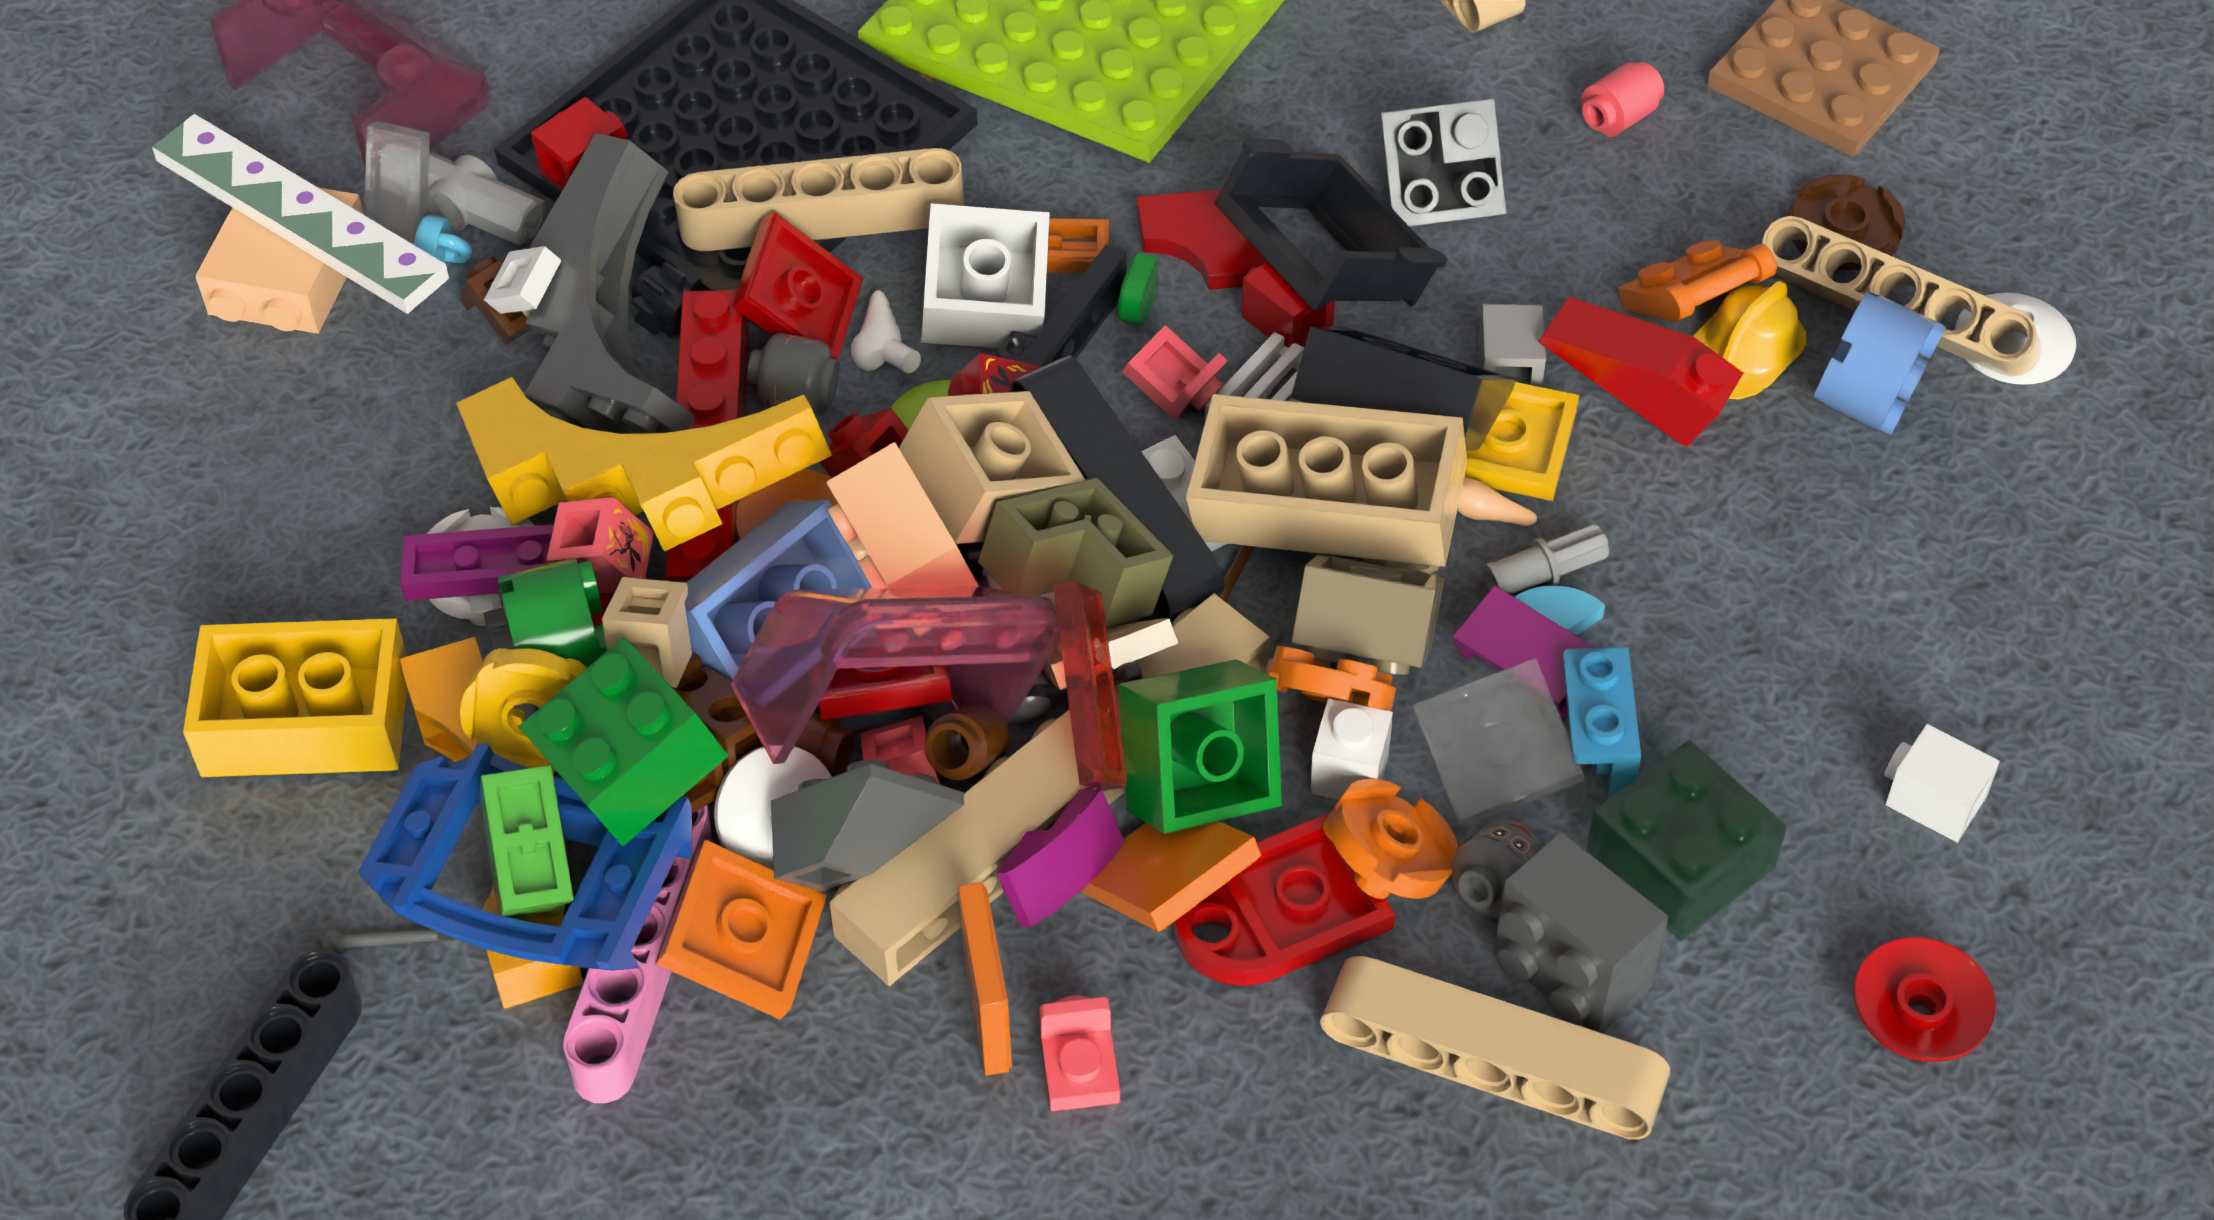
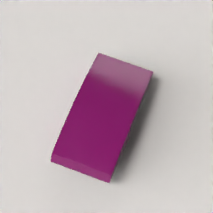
[997,789,1125,927]

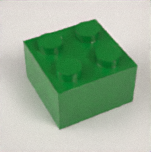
[518,637,729,846]
[1119,659,1282,834]

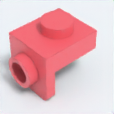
[1122,325,1228,420]

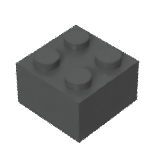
[1494,832,1669,1033]

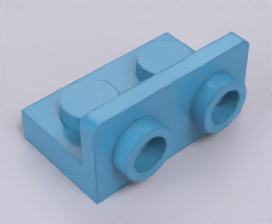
[1563,647,1641,799]

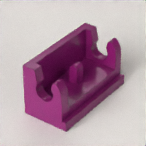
[1453,585,1595,720]

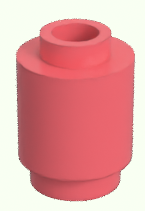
[1581,62,1664,137]

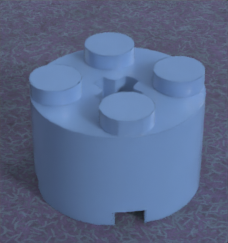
[1813,291,1947,436]

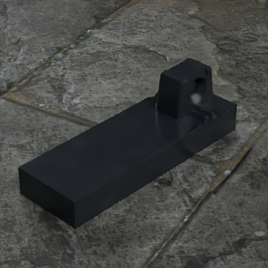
[995,244,1127,367]

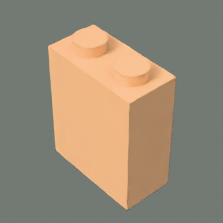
[195,188,364,334]

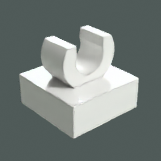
[484,246,561,318]

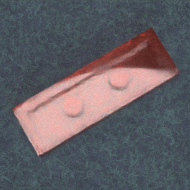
[1053,581,1127,791]

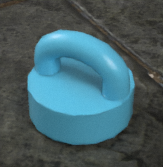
[414,215,472,263]

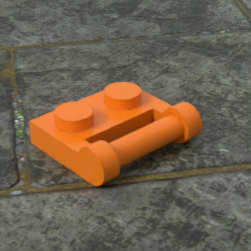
[1618,240,1777,322]

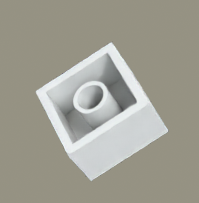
[921,203,1049,348]

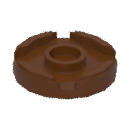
[1787,175,1906,270]

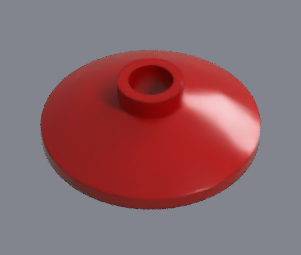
[1853,937,1996,1062]

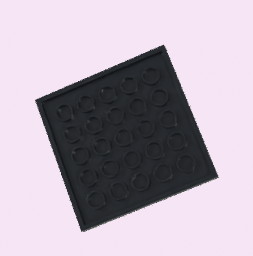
[494,0,978,323]

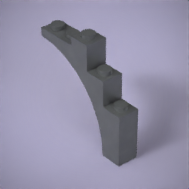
[524,133,695,434]

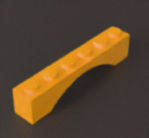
[399,637,584,1009]

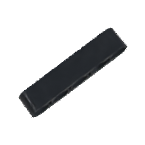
[1011,355,1225,619]
[124,949,362,1220]

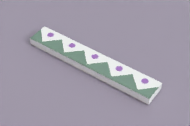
[152,114,449,314]

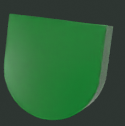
[1118,252,1158,326]

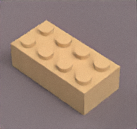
[1186,394,1467,567]

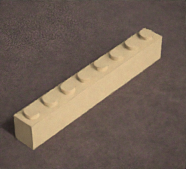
[829,593,1270,986]

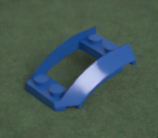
[358,743,692,971]

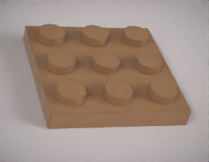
[1707,0,1940,157]

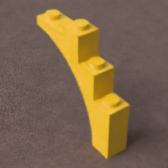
[456,377,832,552]

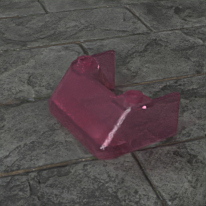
[209,0,491,188]
[731,587,1065,764]

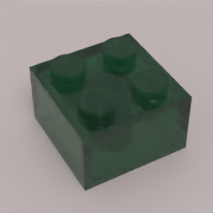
[1586,739,1787,942]

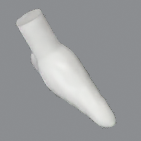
[851,290,921,373]

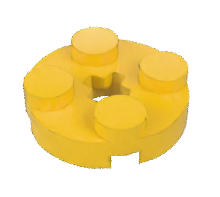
[460,648,587,774]

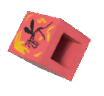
[546,497,654,594]

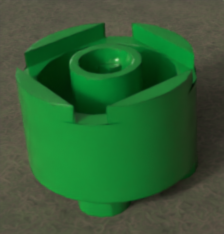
[498,557,607,705]

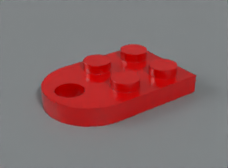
[1174,813,1395,986]

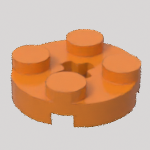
[1265,646,1396,711]
[1323,779,1458,899]

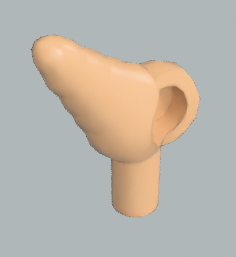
[1457,477,1538,526]

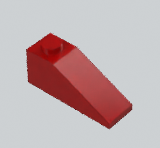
[1538,297,1744,447]

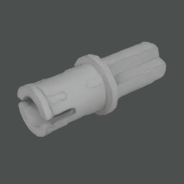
[1483,524,1609,595]

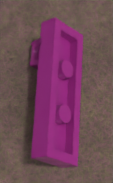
[400,524,554,601]

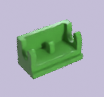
[479,765,574,921]

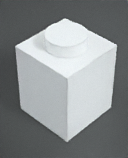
[1310,698,1393,800]
[1884,724,2000,843]

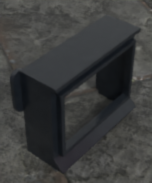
[1214,138,1448,312]

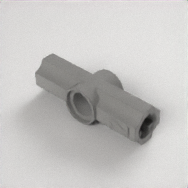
[375,139,548,246]

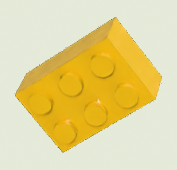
[183,618,408,777]

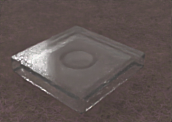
[1413,658,1585,827]

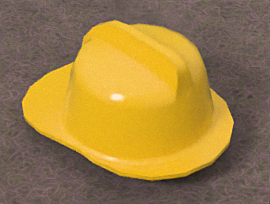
[1693,281,1806,399]

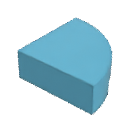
[1515,586,1605,636]

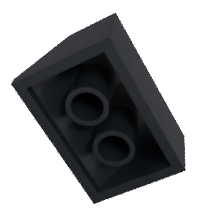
[1290,326,1516,451]

